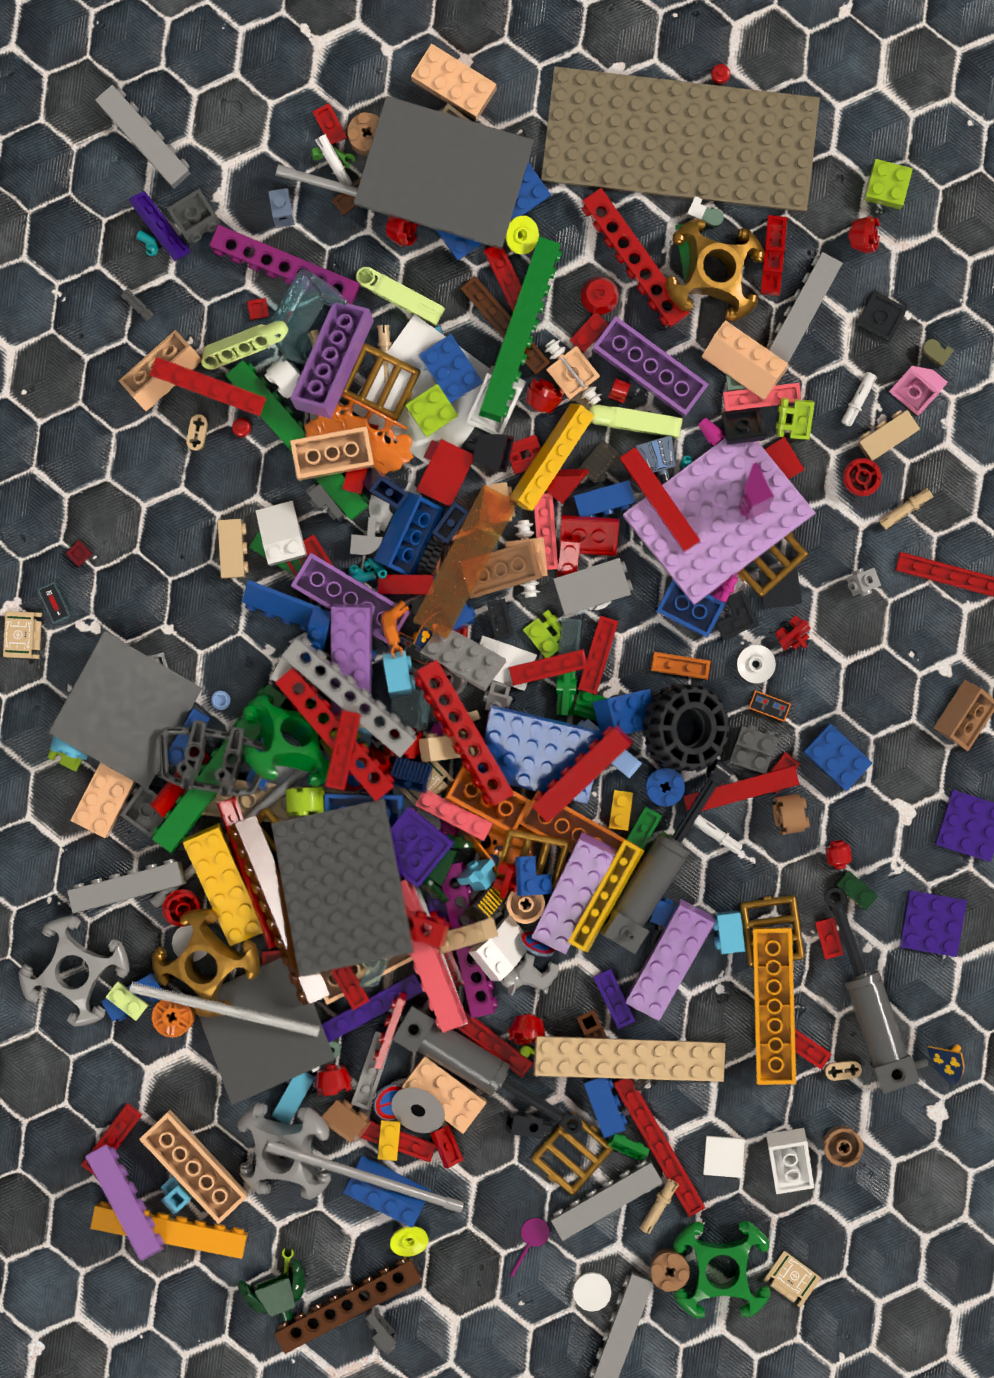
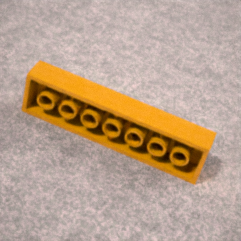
[753,927,796,1085]

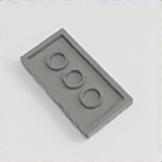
[420,624,506,691]

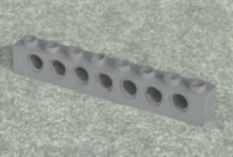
[282,636,417,757]

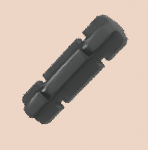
[121,289,154,321]

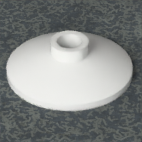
[737,645,776,683]

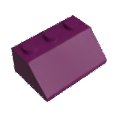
[738,462,774,520]

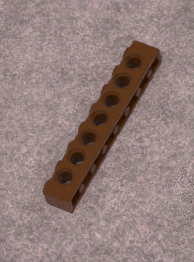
[274,1257,422,1354]

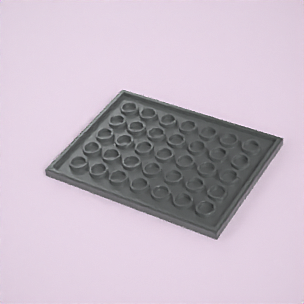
[354,96,534,249]

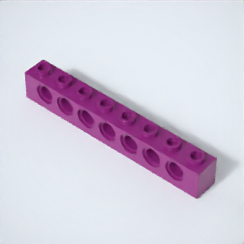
[209,225,361,305]
[442,861,498,1018]

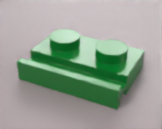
[573,690,608,721]

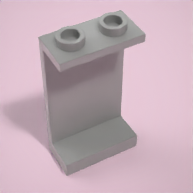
[553,558,633,616]

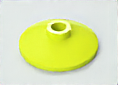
[505,216,539,254]
[390,1226,429,1257]

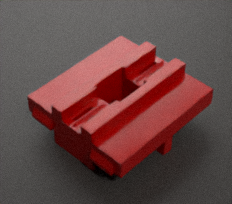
[510,435,541,475]
[369,746,392,781]

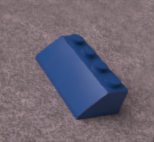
[374,491,445,575]
[242,580,323,632]
[325,793,404,828]
[344,1155,430,1228]

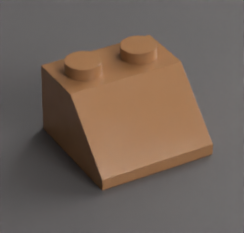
[322,1099,371,1143]

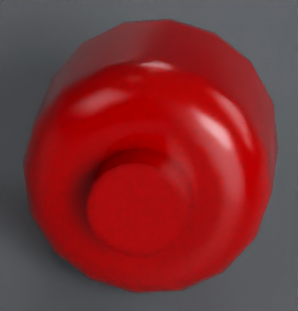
[711,64,730,85]
[232,418,252,438]

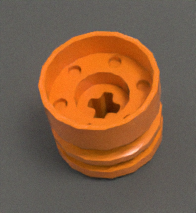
[152,994,196,1038]

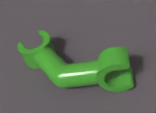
[312,146,355,168]

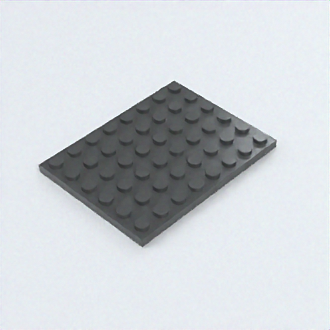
[272,799,414,977]

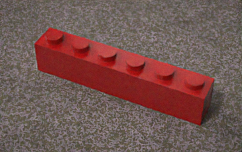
[150,357,266,417]
[532,725,633,823]

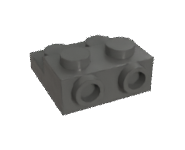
[167,189,221,243]
[306,484,345,522]
[729,724,779,774]
[120,785,174,838]
[365,1307,398,1354]

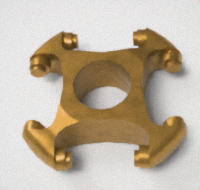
[665,218,765,322]
[152,909,260,1017]

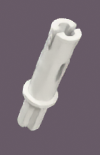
[315,134,353,185]
[842,372,877,426]
[693,815,742,854]

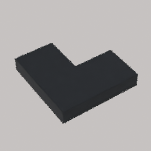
[715,590,758,640]

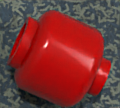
[826,840,852,869]

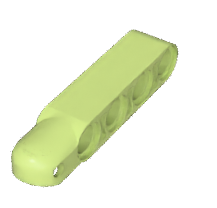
[356,267,445,326]
[201,321,288,370]
[589,405,683,438]

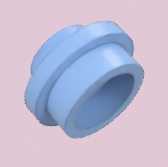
[211,691,230,710]

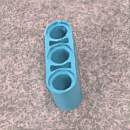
[271,1072,315,1124]

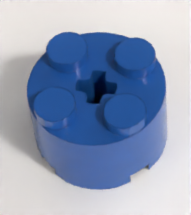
[645,768,685,806]

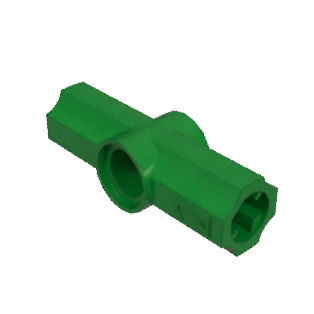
[556,671,577,716]

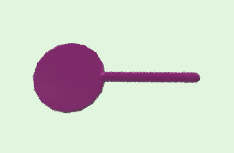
[510,1218,550,1277]

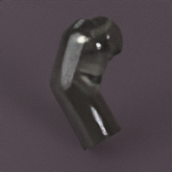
[634,1079,660,1091]

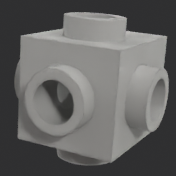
[846,568,881,597]
[483,681,512,711]

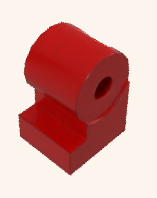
[608,378,631,404]

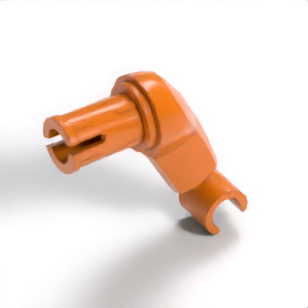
[381,600,409,659]

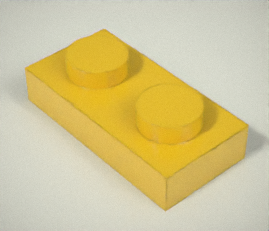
[609,790,633,831]
[378,1120,401,1161]

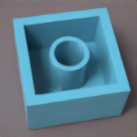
[382,651,416,699]
[712,910,745,954]

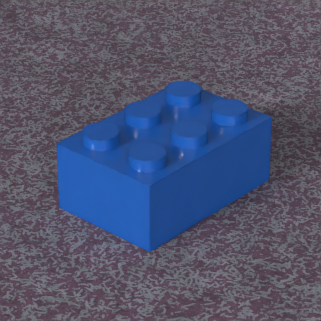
[418,334,483,404]
[655,579,725,638]
[593,689,652,734]
[802,724,873,791]

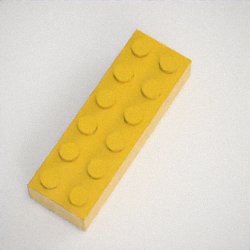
[183,823,262,947]

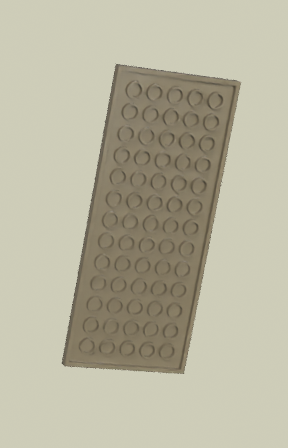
[541,66,820,212]

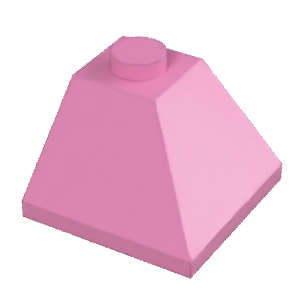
[889,366,948,416]

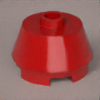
[386,216,420,247]
[848,216,880,254]
[581,277,619,315]
[526,378,564,413]
[843,458,882,496]
[162,889,200,927]
[508,1014,546,1046]
[314,1063,352,1096]

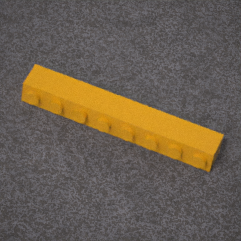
[90,1201,248,1259]

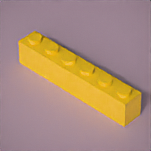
[509,403,594,511]
[568,840,644,952]

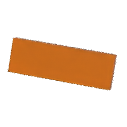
[651,652,711,680]

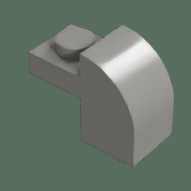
[350,517,383,555]

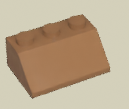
[934,680,994,751]

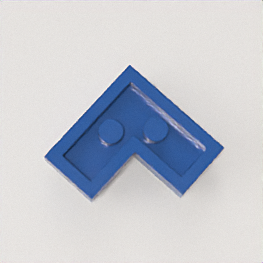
[515,856,552,896]

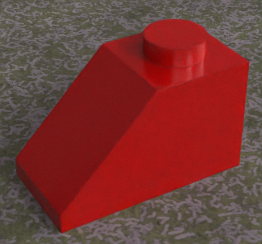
[546,469,589,504]

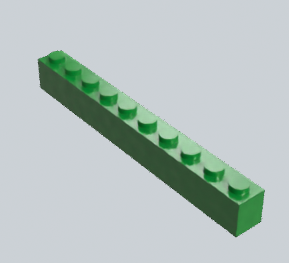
[478,236,563,423]
[226,360,369,521]
[152,684,288,854]

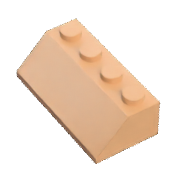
[702,320,788,400]
[119,330,202,411]

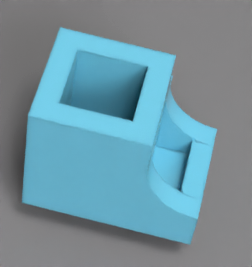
[457,859,496,891]
[161,1176,193,1214]

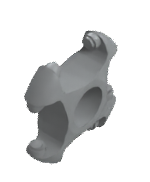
[19,916,129,1027]
[237,1102,331,1200]

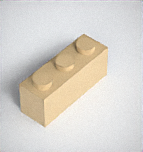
[857,410,920,461]
[218,519,249,579]
[419,731,475,762]
[438,917,499,954]

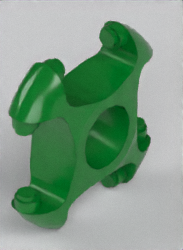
[242,693,333,787]
[673,1220,771,1319]

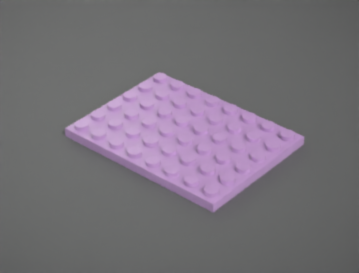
[623,438,815,605]

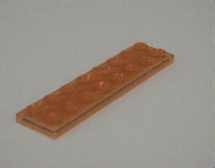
[413,485,518,639]

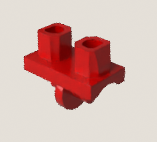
[775,616,811,651]
[493,861,517,899]

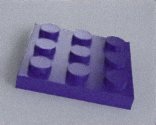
[935,790,994,862]
[391,806,454,888]
[899,890,967,957]

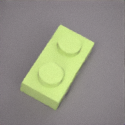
[106,981,148,1021]

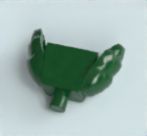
[420,834,474,904]
[237,1259,306,1322]

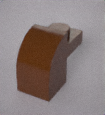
[577,1010,608,1038]

